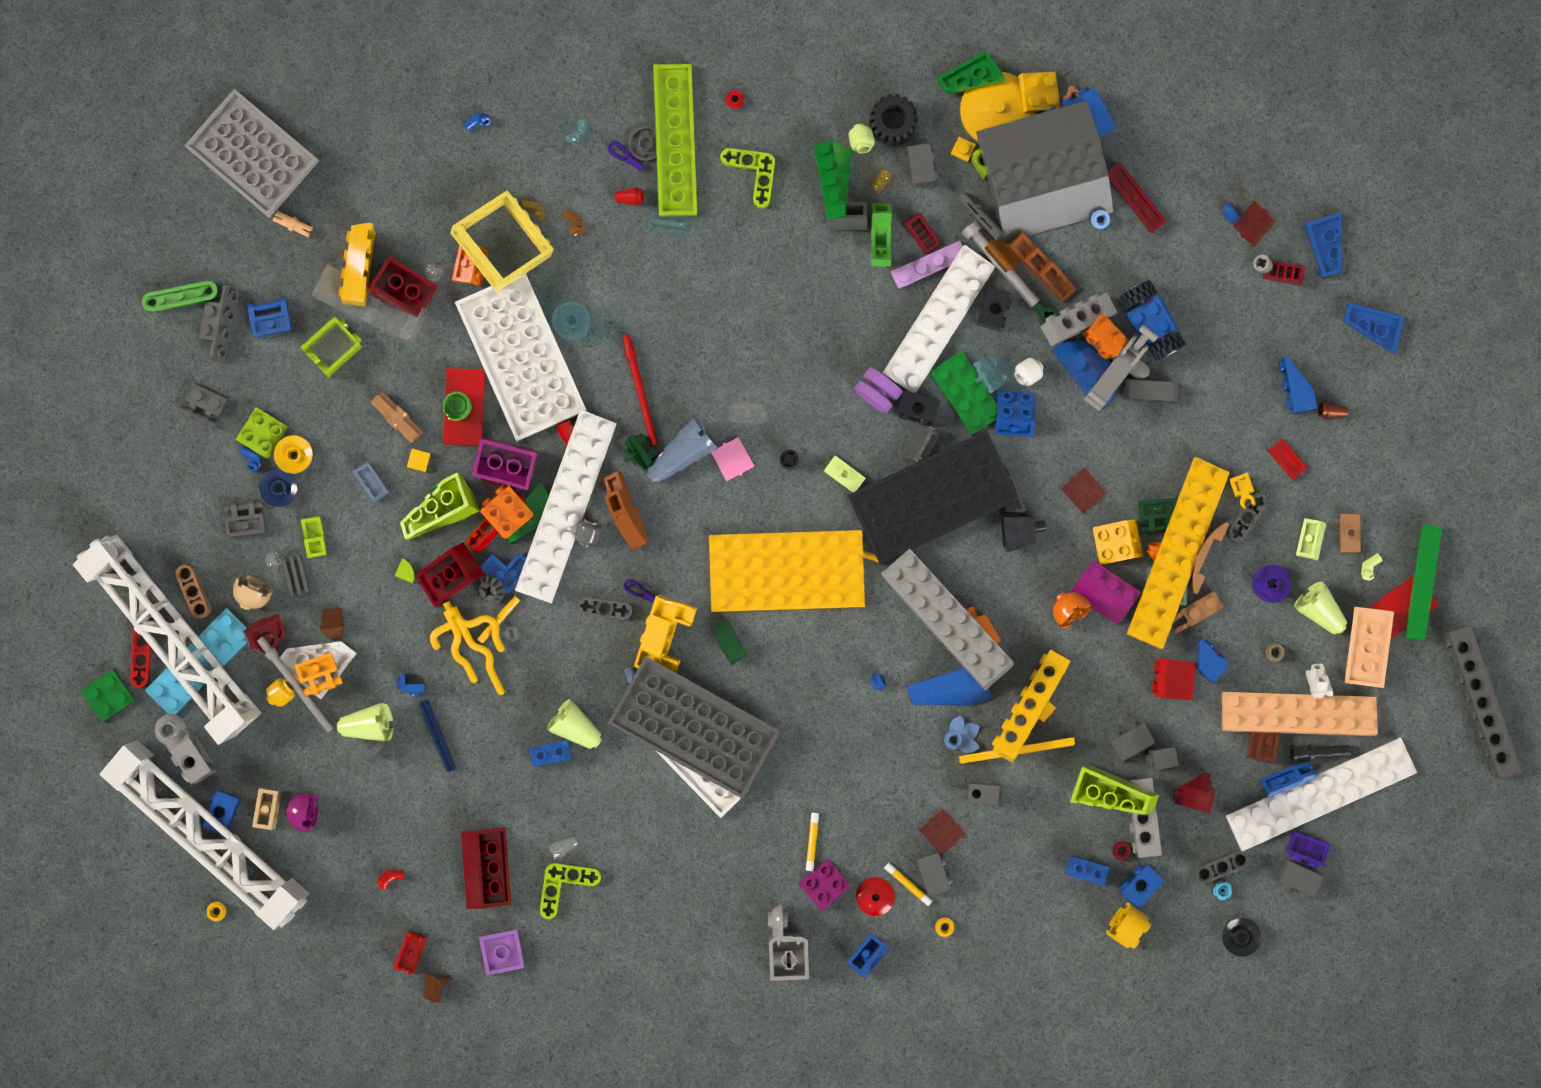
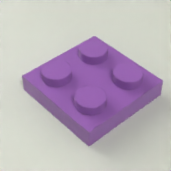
[479,929,525,975]

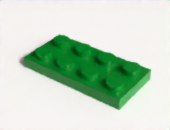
[929,351,997,436]

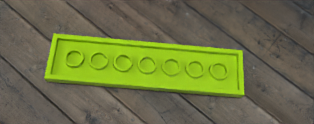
[653,64,697,216]

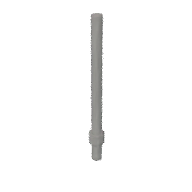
[257,637,333,733]

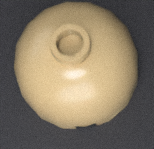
[233,574,273,610]

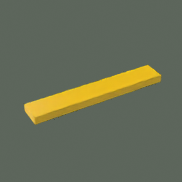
[958,737,1075,764]

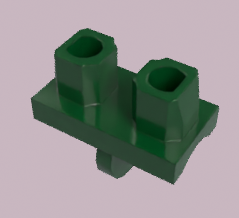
[624,433,658,470]

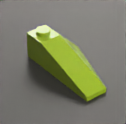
[400,472,480,540]

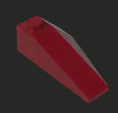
[1173,772,1215,814]

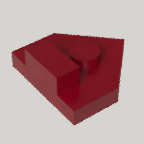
[243,614,286,654]

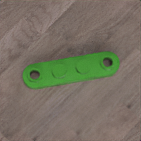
[142,281,219,313]

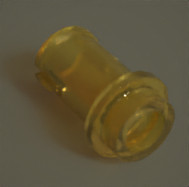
[870,169,892,194]

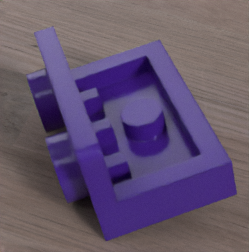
[1285,831,1330,869]

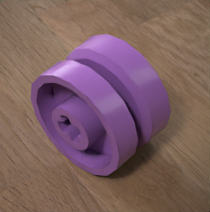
[853,367,903,414]

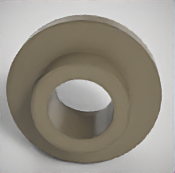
[1265,643,1285,662]

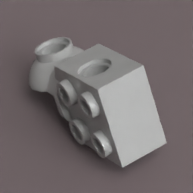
[155,714,218,784]
[768,904,809,981]

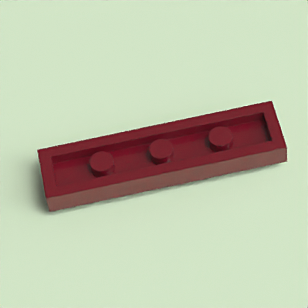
[1108,162,1167,234]

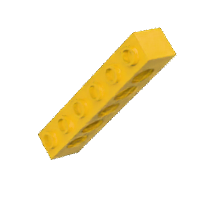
[992,650,1071,763]

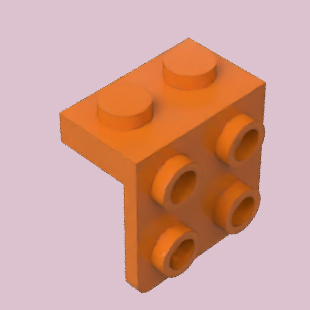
[480,484,533,539]

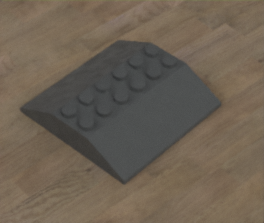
[976,101,1114,243]

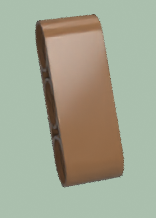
[176,565,211,618]

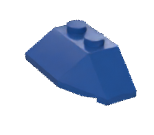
[1052,339,1115,409]

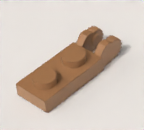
[1173,591,1224,633]

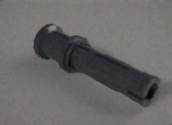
[1290,744,1351,762]

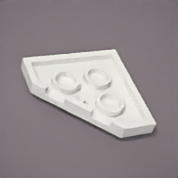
[280,641,357,699]

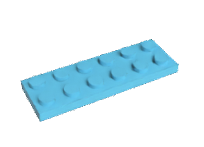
[145,608,248,715]

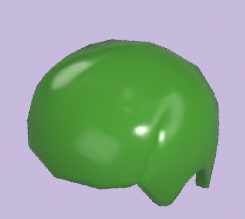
[443,391,472,421]

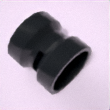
[780,449,799,470]

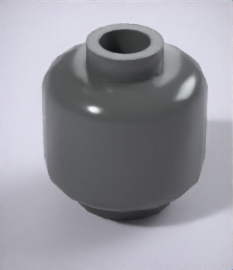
[575,518,602,548]

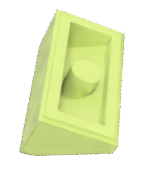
[1296,518,1326,561]

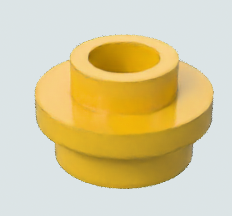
[207,902,227,921]
[935,917,955,937]

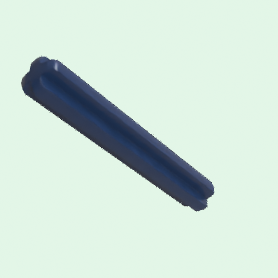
[419,700,456,772]

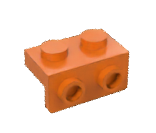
[1082,314,1129,359]

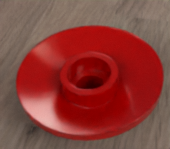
[856,877,895,916]

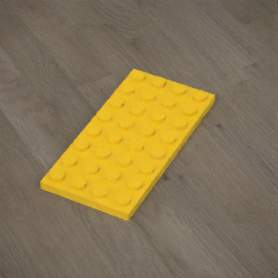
[709,530,865,612]

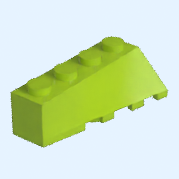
[1070,765,1159,815]

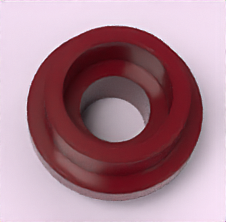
[1112,841,1132,860]

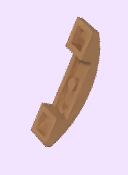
[1190,523,1229,595]

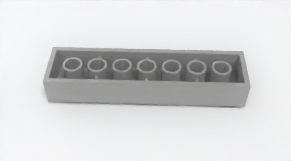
[881,549,1014,691]

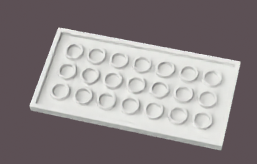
[455,274,587,442]

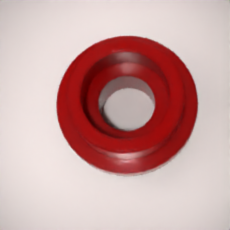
[726,90,745,109]

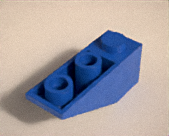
[1278,355,1317,414]

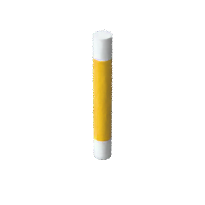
[806,812,819,871]
[884,862,933,906]

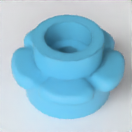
[1213,881,1232,900]

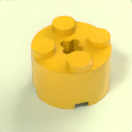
[1106,903,1151,949]

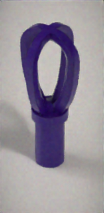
[607,141,645,171]
[623,579,656,603]

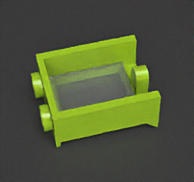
[301,317,362,378]

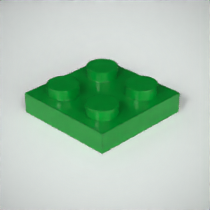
[81,669,135,723]

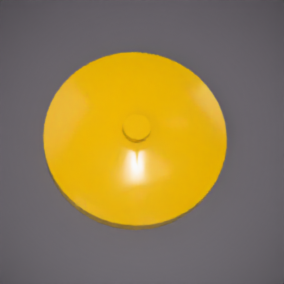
[960,72,1036,143]

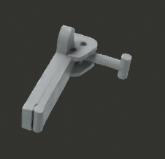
[1084,324,1159,411]

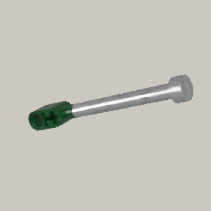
[961,220,1065,326]

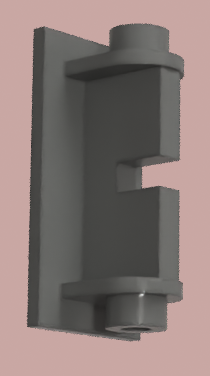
[907,425,941,463]

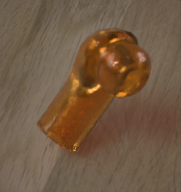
[563,209,584,237]

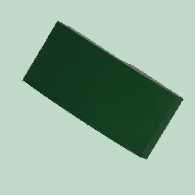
[710,620,747,665]

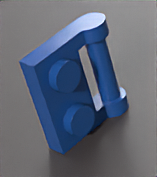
[247,297,292,338]

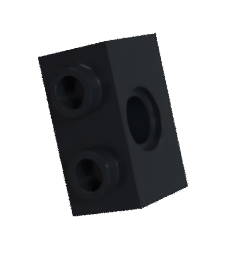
[976,286,1012,332]
[896,390,940,426]

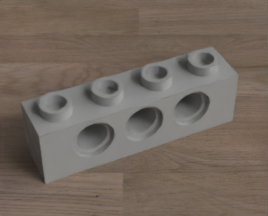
[1040,293,1118,347]
[1127,778,1162,858]

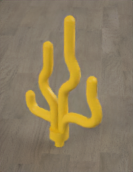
[430,601,505,695]

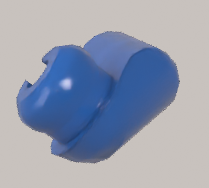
[463,113,491,131]
[239,445,261,472]

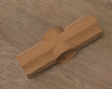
[371,392,423,443]

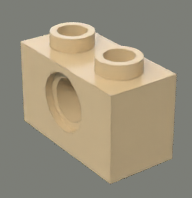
[252,788,282,830]

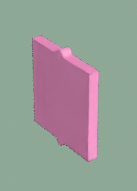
[711,437,754,481]

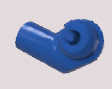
[1223,203,1248,225]

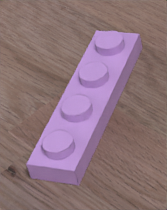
[890,241,962,290]

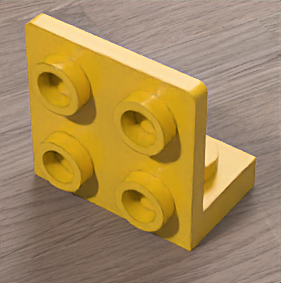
[1093,519,1144,565]

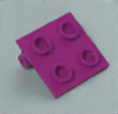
[798,858,851,912]

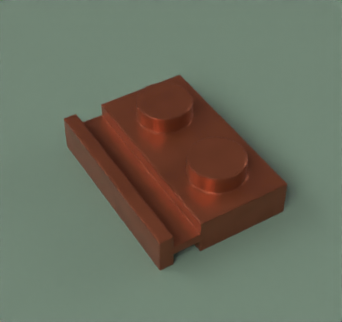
[1246,732,1280,764]

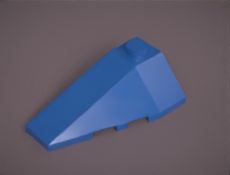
[907,668,992,705]

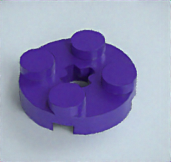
[1252,565,1291,603]

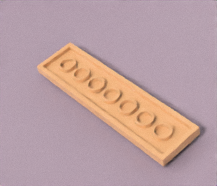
[1222,692,1378,736]

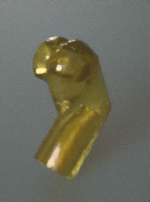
[522,199,547,221]

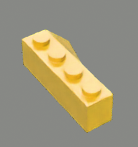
[338,223,376,307]

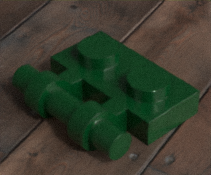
[1138,498,1177,535]

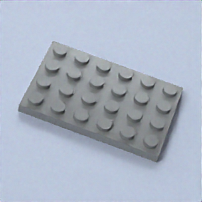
[184,89,319,218]

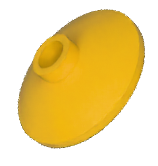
[274,436,313,474]

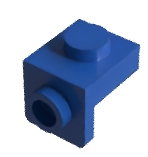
[397,673,427,696]

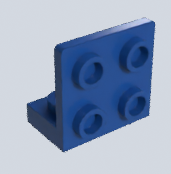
[995,390,1036,437]

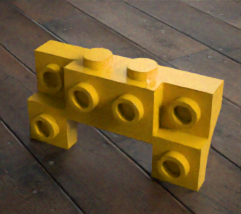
[634,595,697,673]

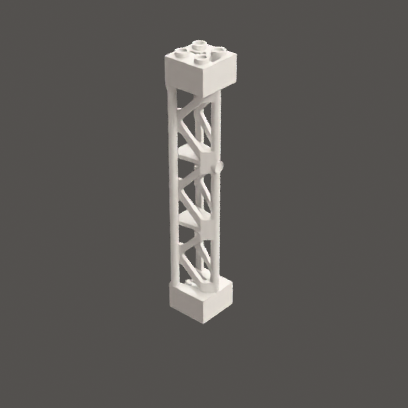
[73,535,261,745]
[99,740,309,930]

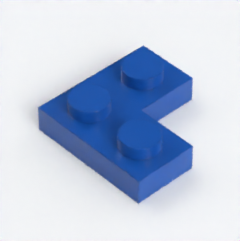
[480,552,526,594]

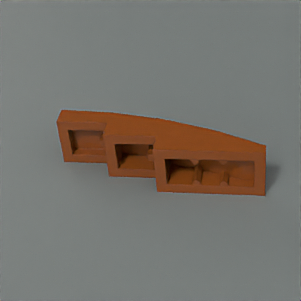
[1008,233,1077,302]

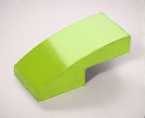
[301,515,327,558]

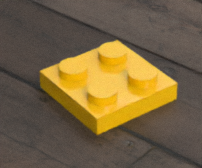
[1018,72,1060,113]

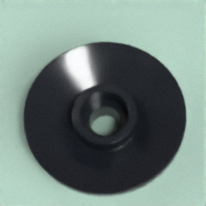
[1222,918,1261,957]

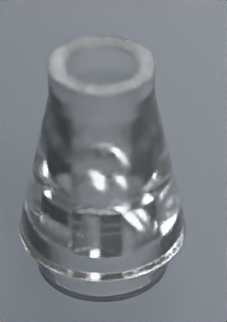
[549,836,579,859]

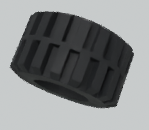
[869,94,918,146]

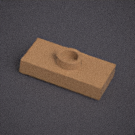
[1340,514,1361,553]

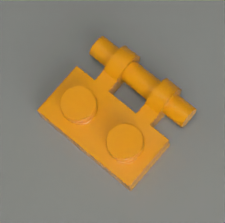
[294,652,343,696]

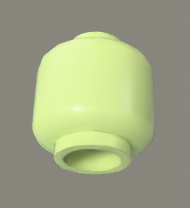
[848,124,875,154]

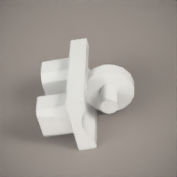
[1306,664,1333,698]

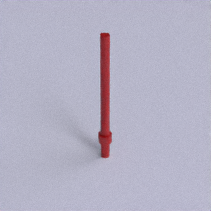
[622,334,658,447]

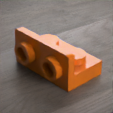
[452,245,489,287]

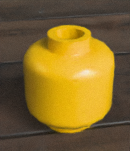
[266,678,295,707]

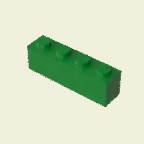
[813,141,852,220]

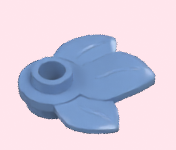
[944,716,980,753]

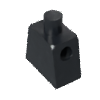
[1000,512,1046,552]

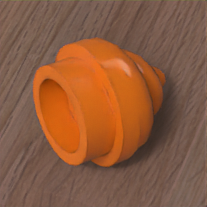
[1146,542,1161,561]

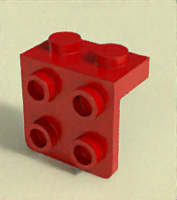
[1151,658,1195,700]

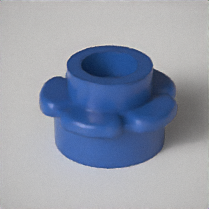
[870,673,887,691]

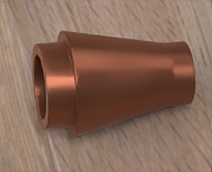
[1318,401,1348,420]

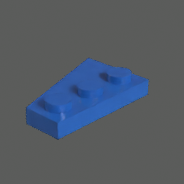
[1304,212,1342,278]
[1343,303,1404,354]

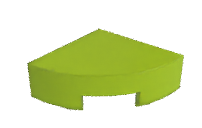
[395,558,415,583]

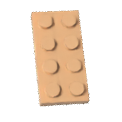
[1344,606,1394,688]

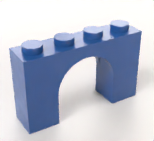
[1045,86,1117,137]

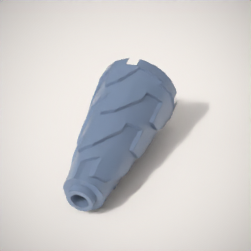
[647,418,718,483]

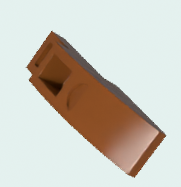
[604,471,649,550]

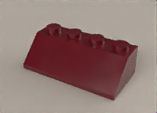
[461,827,511,909]

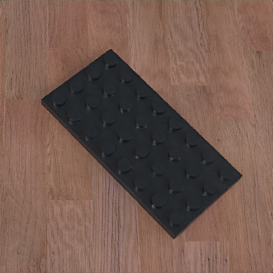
[848,430,1019,564]

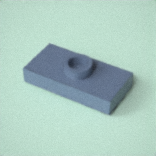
[352,461,390,504]

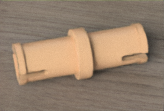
[273,211,313,238]

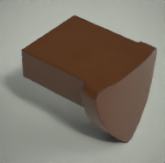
[320,607,344,641]
[424,974,451,1003]

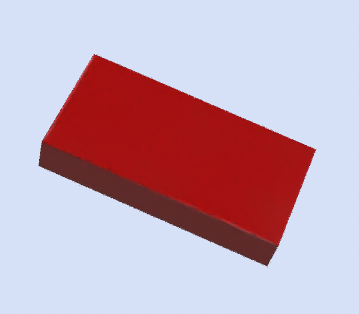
[1268,439,1308,480]

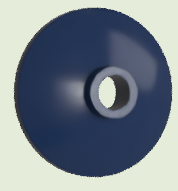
[259,469,298,507]

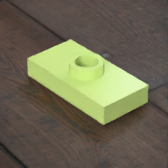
[824,456,866,493]

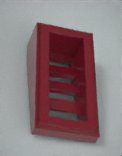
[902,212,941,255]
[1262,261,1306,286]

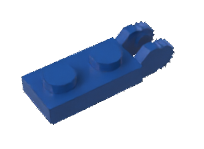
[1260,762,1318,798]

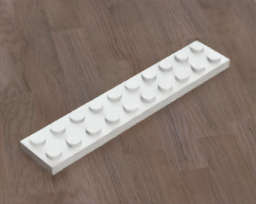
[515,410,617,604]
[1225,738,1417,851]

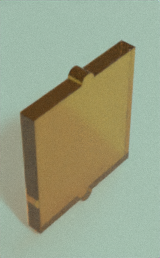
[984,238,1022,273]

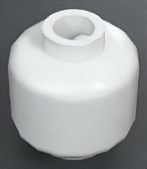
[1014,358,1043,386]

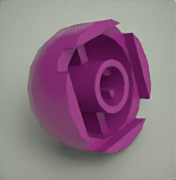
[285,793,319,832]

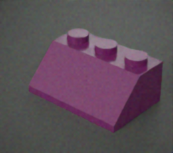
[472,436,538,490]
[1069,560,1141,625]

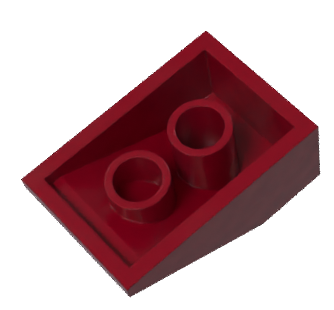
[367,256,438,318]
[415,542,485,608]

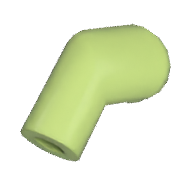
[1361,553,1382,581]

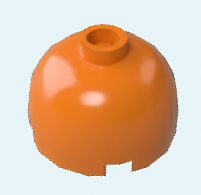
[1052,592,1092,629]

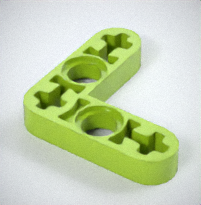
[720,148,775,209]
[540,863,601,919]

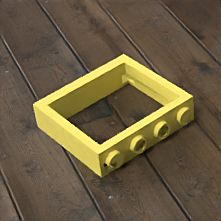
[450,191,554,292]

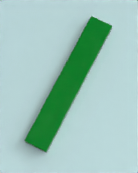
[1404,524,1442,641]

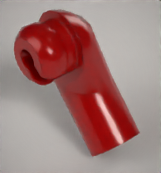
[377,870,404,890]

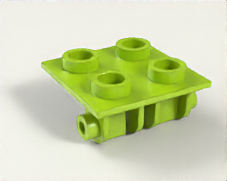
[235,407,288,459]

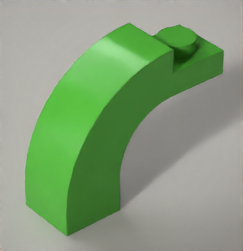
[871,203,892,267]

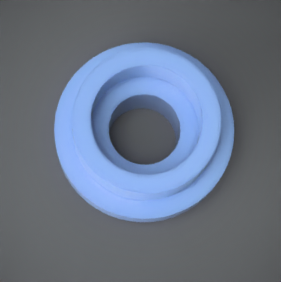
[1091,210,1110,229]

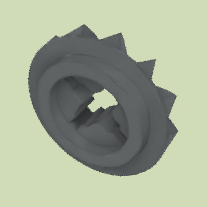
[476,575,505,605]

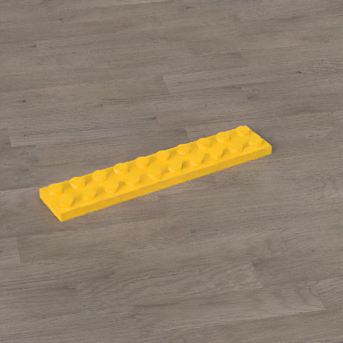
[1127,457,1230,649]

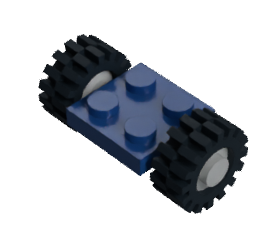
[1120,280,1186,361]

